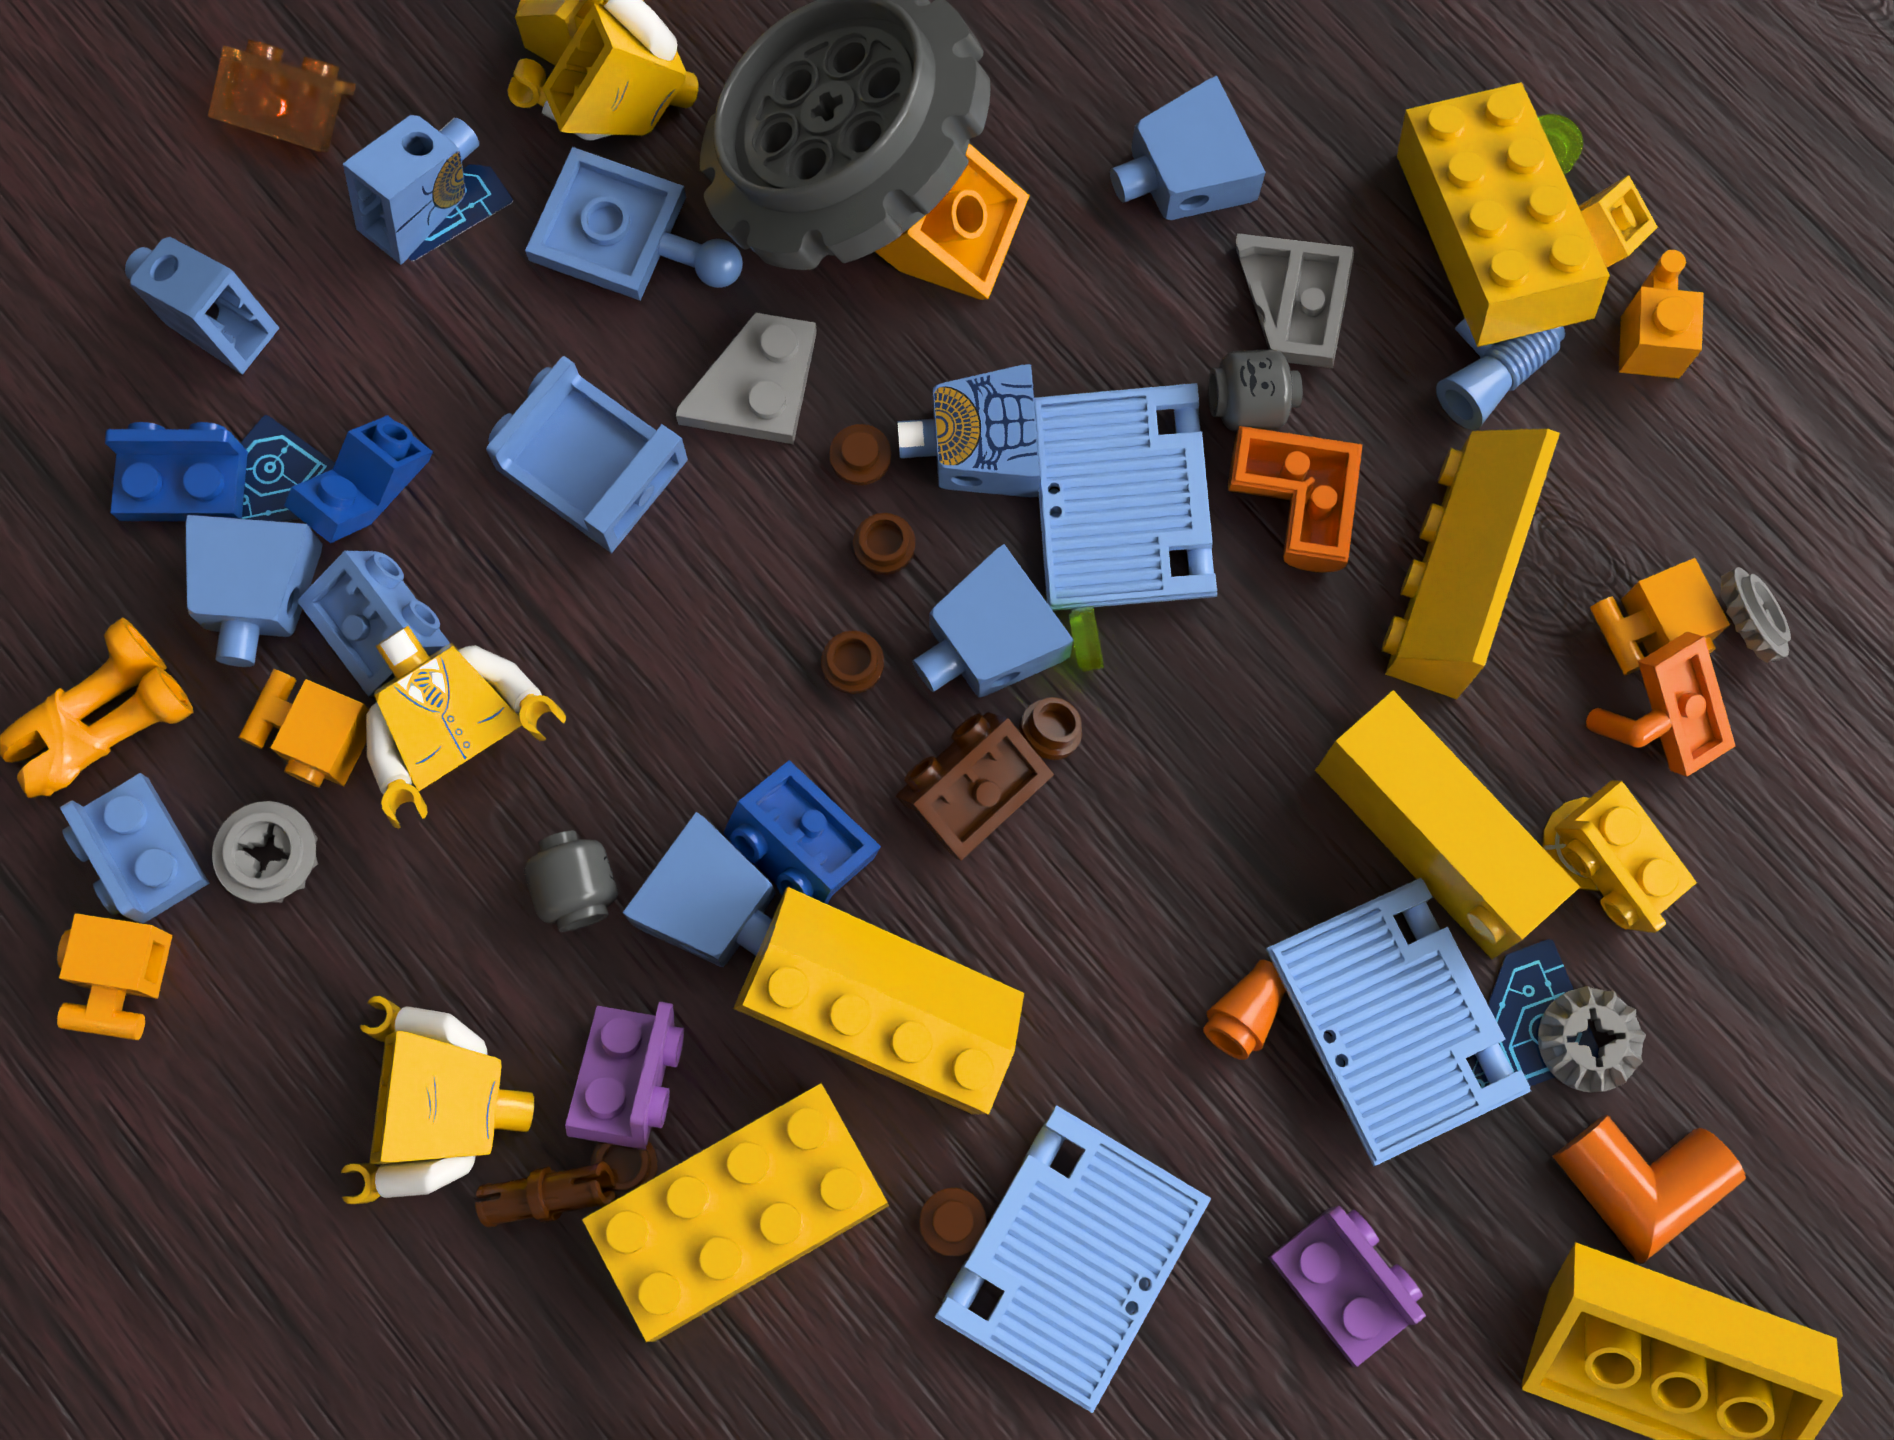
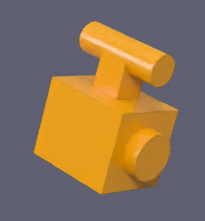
[1619,250,1704,379]
[1590,558,1730,675]
[238,669,369,788]
[57,913,173,1040]

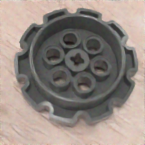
[700,0,991,270]

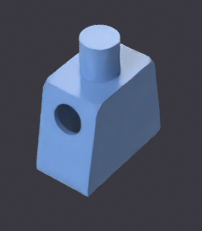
[1110,76,1266,220]
[125,237,279,375]
[186,515,322,667]
[912,544,1073,697]
[623,812,776,967]

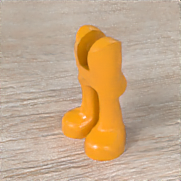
[0,617,194,798]

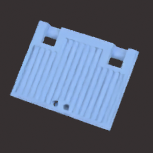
[1034,383,1217,611]
[1266,878,1531,1167]
[935,1105,1211,1413]

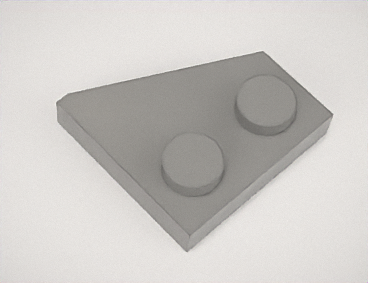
[1236,233,1354,368]
[676,313,817,444]

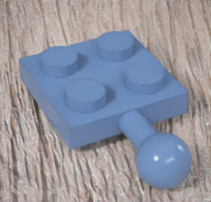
[525,147,743,301]

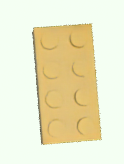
[1397,82,1610,347]
[582,1083,889,1342]

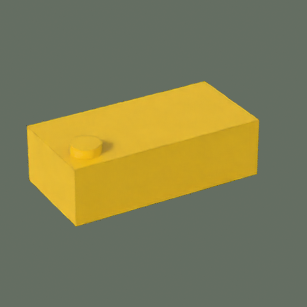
[1315,690,1580,959]

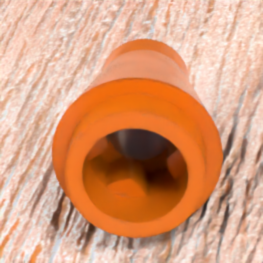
[1203,960,1286,1060]

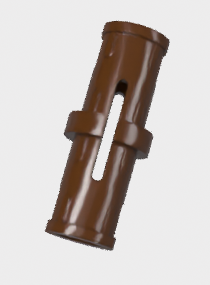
[475,1162,615,1228]

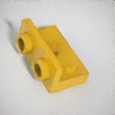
[1554,781,1697,933]

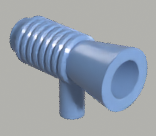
[1436,319,1565,430]

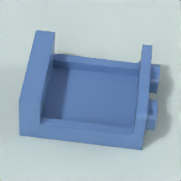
[486,356,688,553]

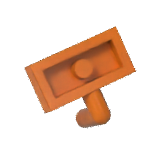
[1586,632,1735,777]

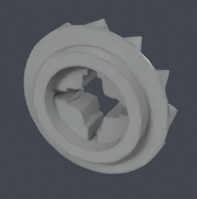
[1720,567,1791,663]
[212,801,318,904]
[1538,986,1646,1092]

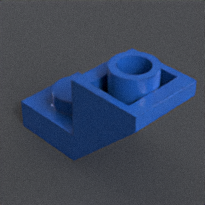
[284,415,433,543]

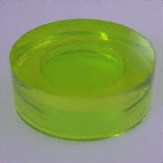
[1538,114,1583,175]
[1069,606,1105,672]

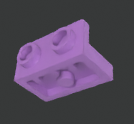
[565,1002,684,1150]
[1268,1205,1426,1367]

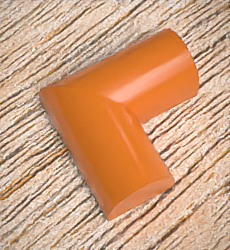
[1228,426,1363,572]
[1552,1115,1746,1264]

